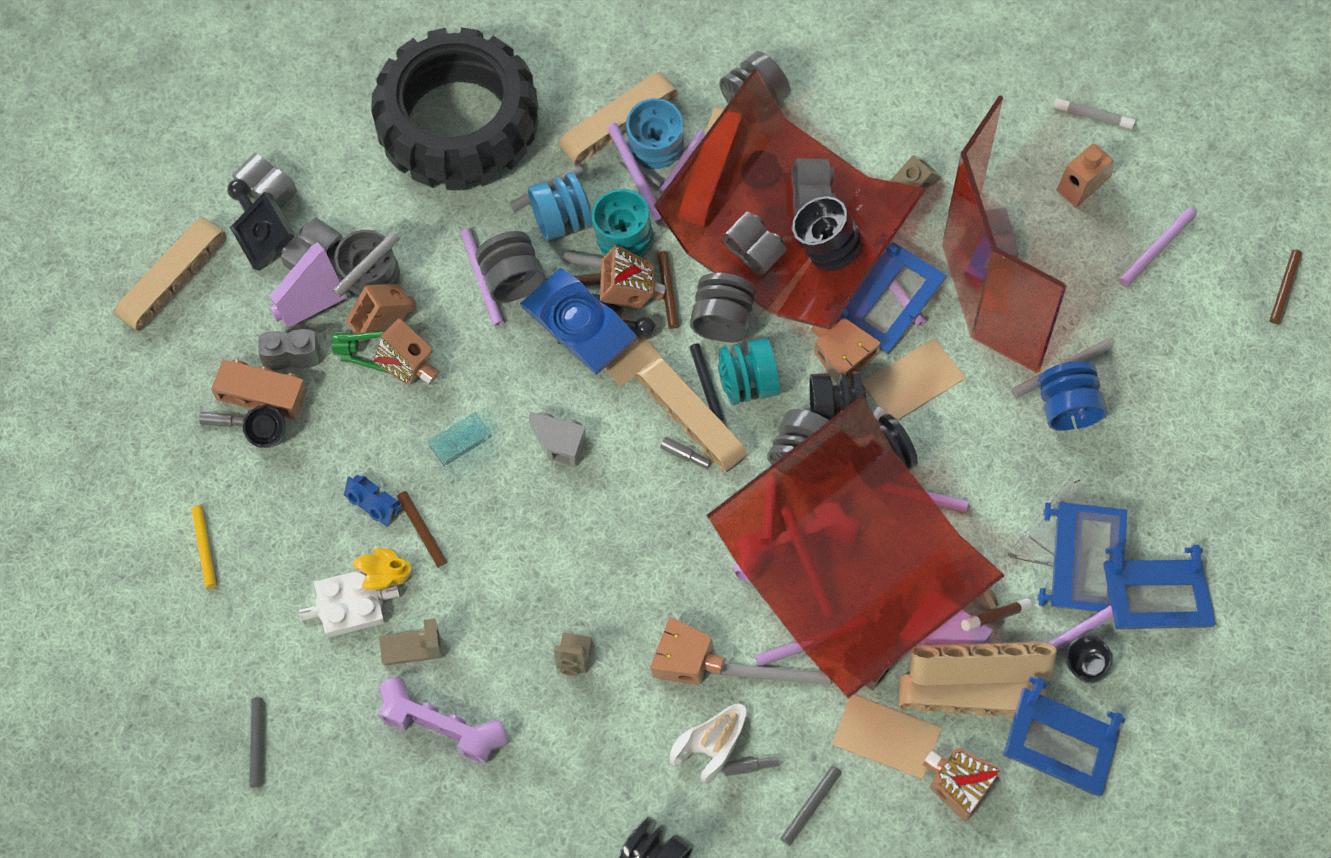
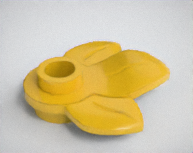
[352,548,411,590]

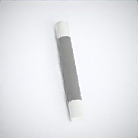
[1054,98,1135,129]

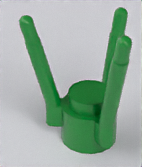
[332,332,390,374]

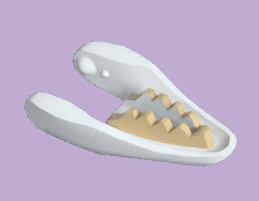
[670,704,746,784]

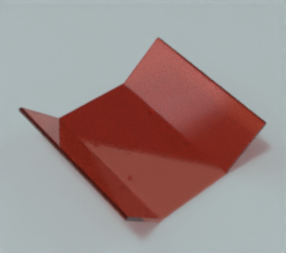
[654,69,926,330]
[942,95,1067,373]
[706,395,1005,699]

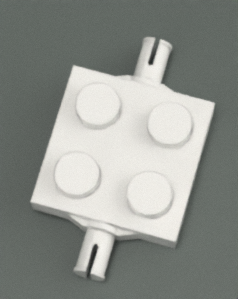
[299,570,400,638]

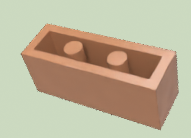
[211,359,307,420]

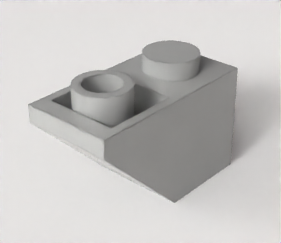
[529,411,586,467]

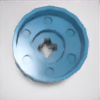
[626,98,684,169]
[527,172,592,242]

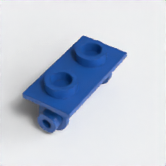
[344,475,403,527]

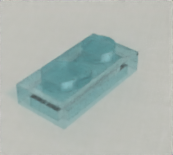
[428,411,492,467]

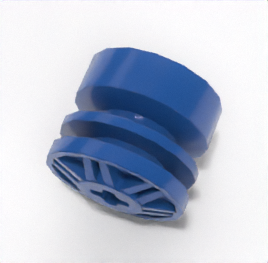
[1037,361,1107,431]

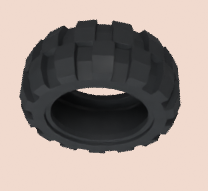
[371,27,539,191]

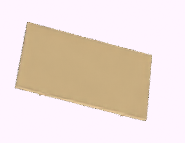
[605,310,663,387]
[862,338,966,420]
[832,694,942,779]

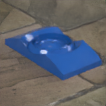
[520,268,637,375]

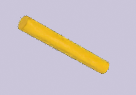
[191,505,217,589]

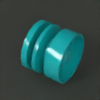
[592,189,653,257]
[718,337,780,406]

